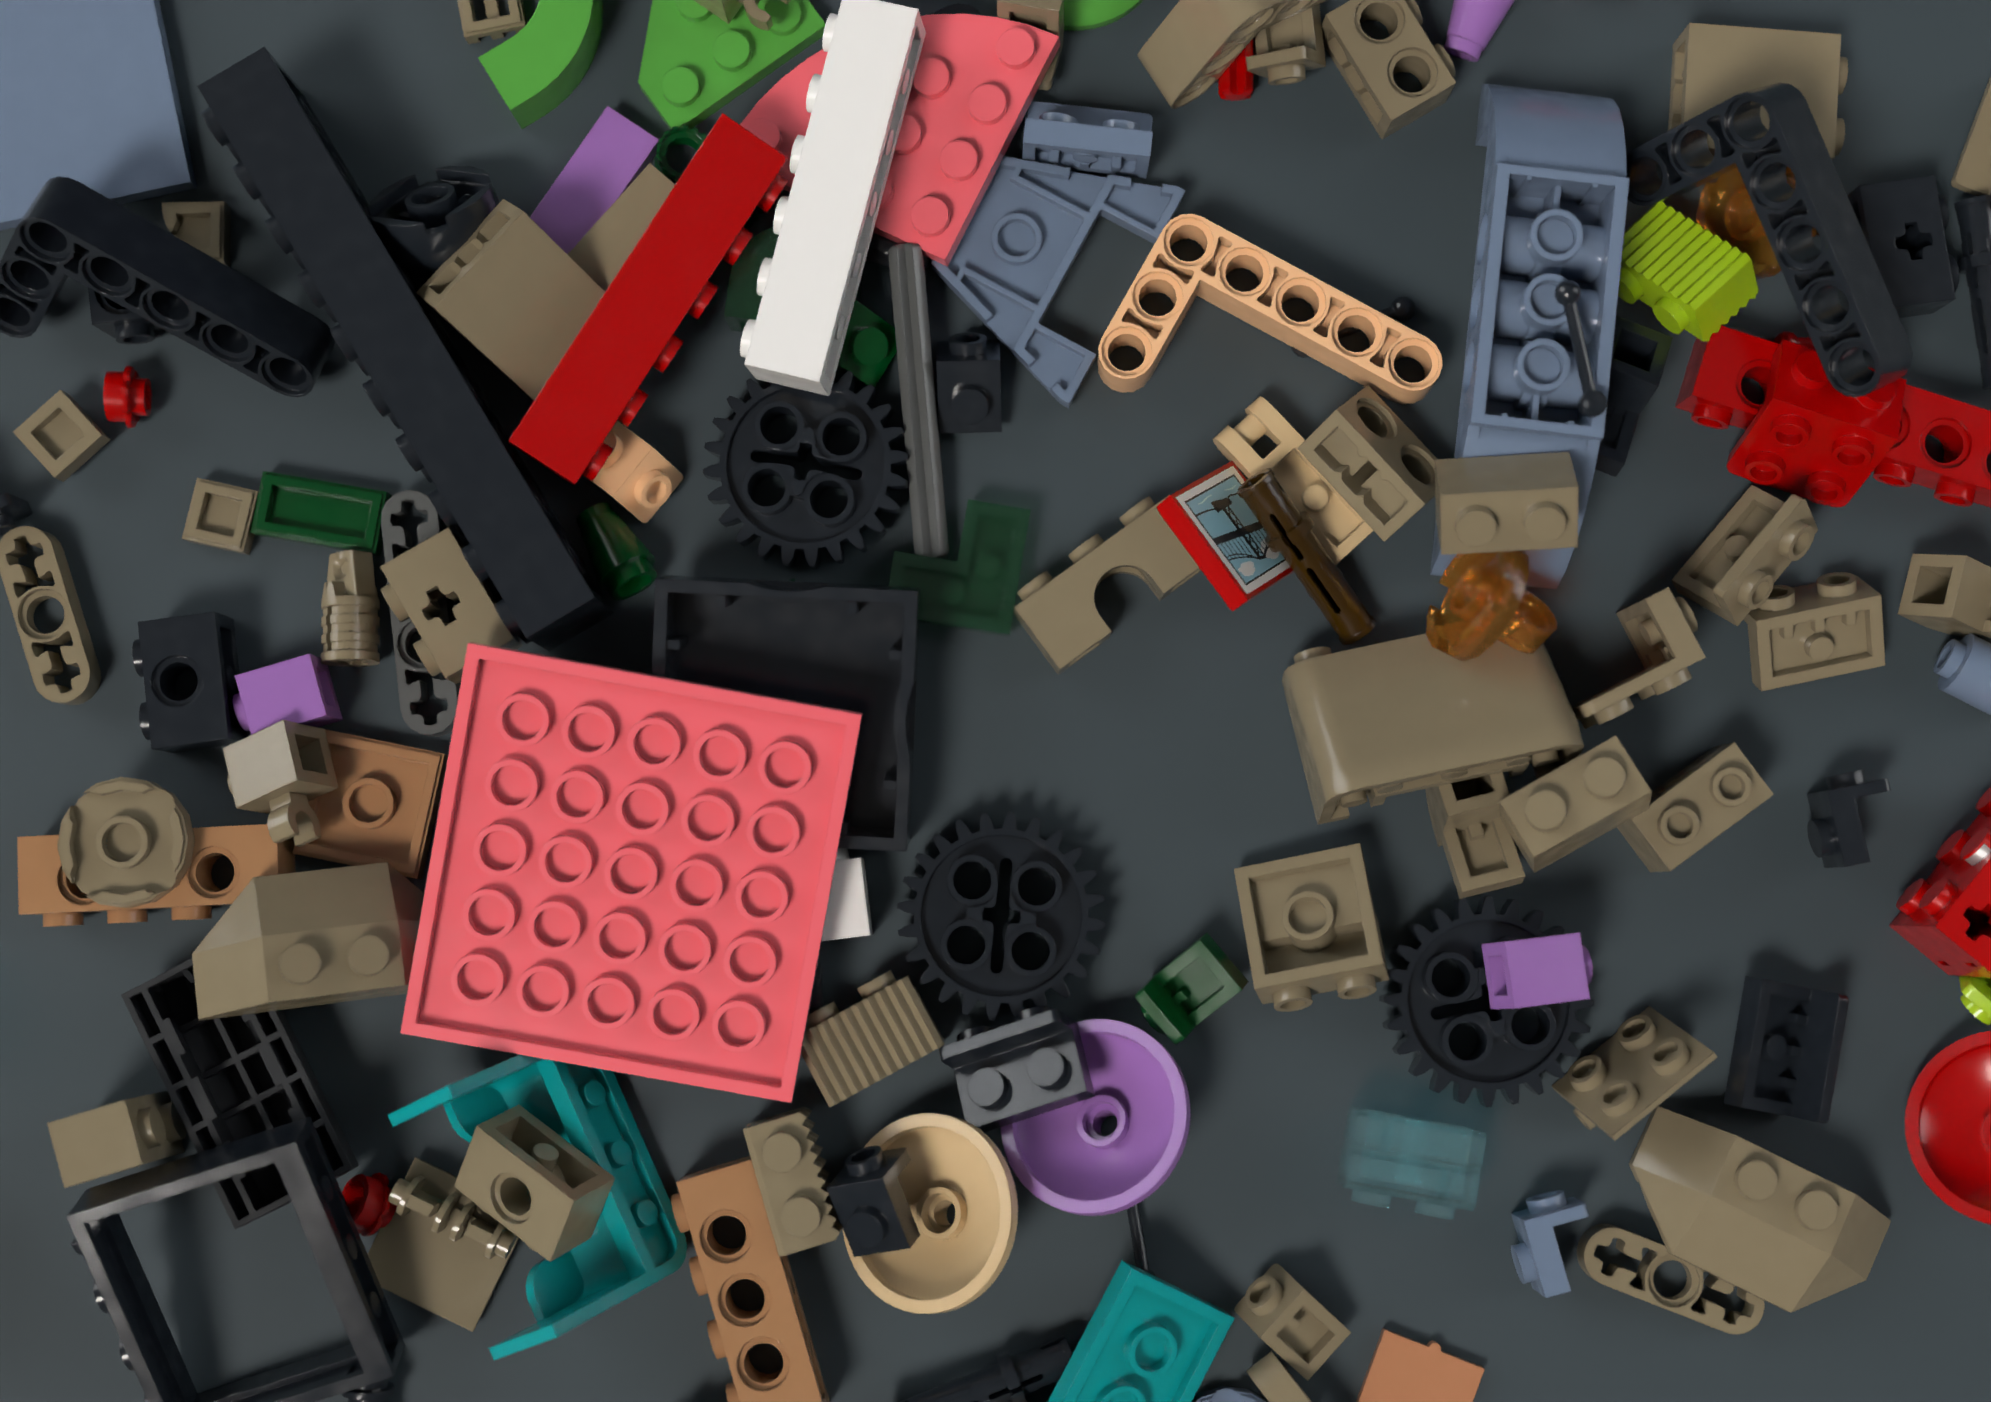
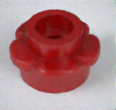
[103,365,152,428]
[342,1173,397,1237]

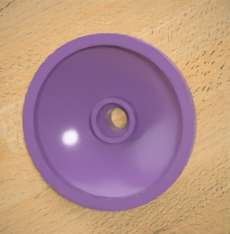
[1001,1019,1191,1216]

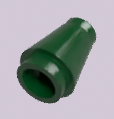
[576,502,657,600]

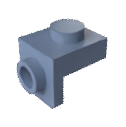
[1511,1190,1589,1298]

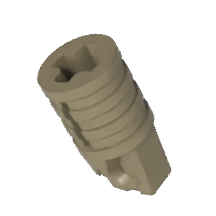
[321,550,380,667]

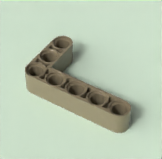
[1137,0,1327,109]

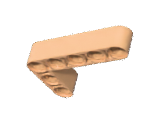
[1098,214,1443,404]

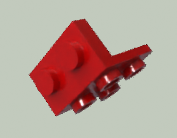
[1727,339,1907,507]

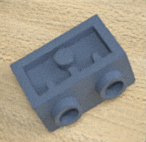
[1022,101,1153,178]

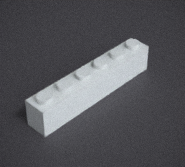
[740,0,926,396]

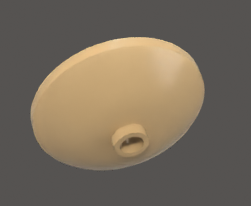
[843,1113,1018,1314]

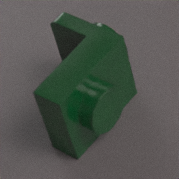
[837,300,897,387]
[1135,933,1249,1045]

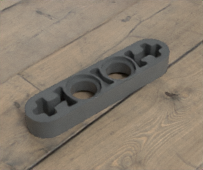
[381,490,461,737]

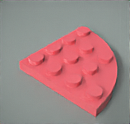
[740,14,1060,267]

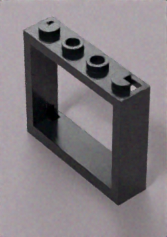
[66,1117,406,1402]

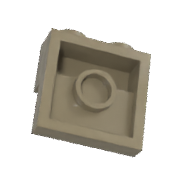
[1234,843,1389,1012]

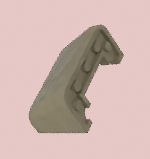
[1282,607,1584,825]

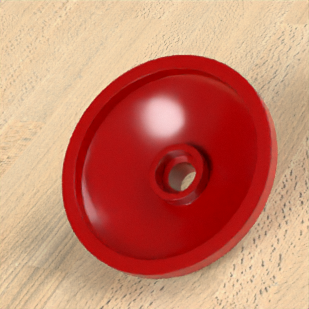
[1905,1031,1991,1225]

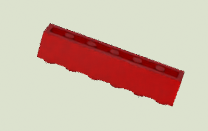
[508,113,788,485]

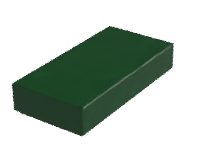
[251,471,392,556]

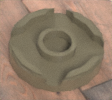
[57,777,195,908]

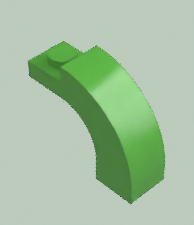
[478,0,603,129]

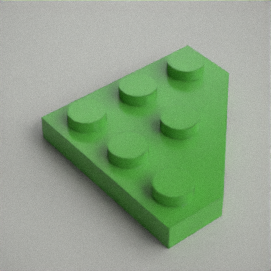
[638,0,826,130]

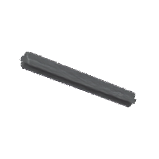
[888,243,949,559]

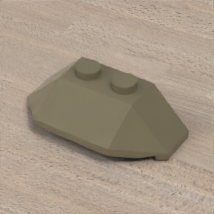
[192,862,424,1021]
[1629,1106,1891,1313]

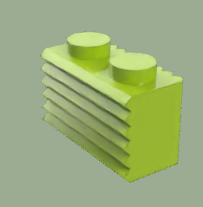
[1618,201,1759,342]

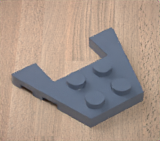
[931,156,1186,409]

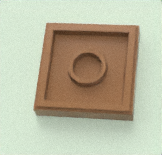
[293,729,448,879]

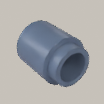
[1933,633,1991,716]

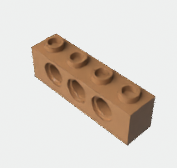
[17,824,296,927]
[671,1156,830,1402]

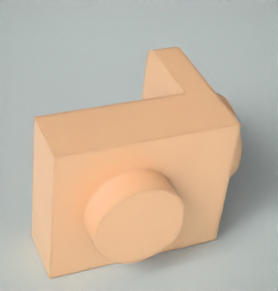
[583,421,683,523]

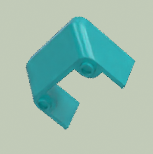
[388,1055,687,1360]

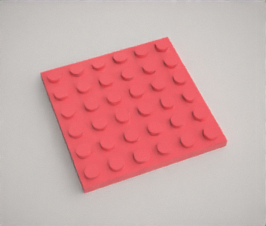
[400,642,863,1103]

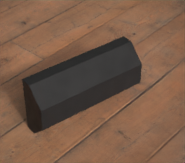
[121,958,359,1229]

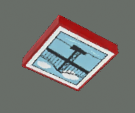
[1156,461,1294,611]

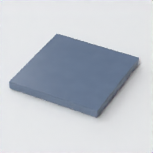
[0,0,197,231]

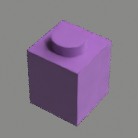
[233,654,343,735]
[1481,932,1593,1009]

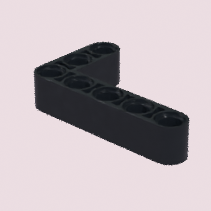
[1626,82,1913,397]
[0,176,335,397]

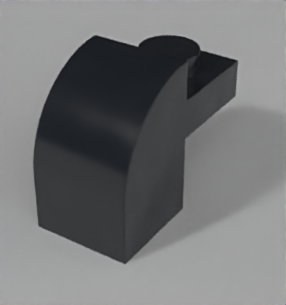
[1595,316,1673,477]

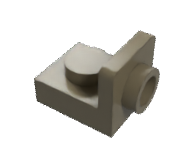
[1234,1263,1351,1381]

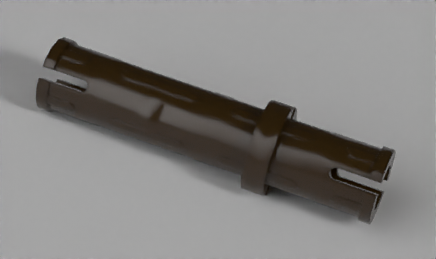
[1237,468,1376,645]

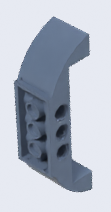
[1430,83,1630,590]

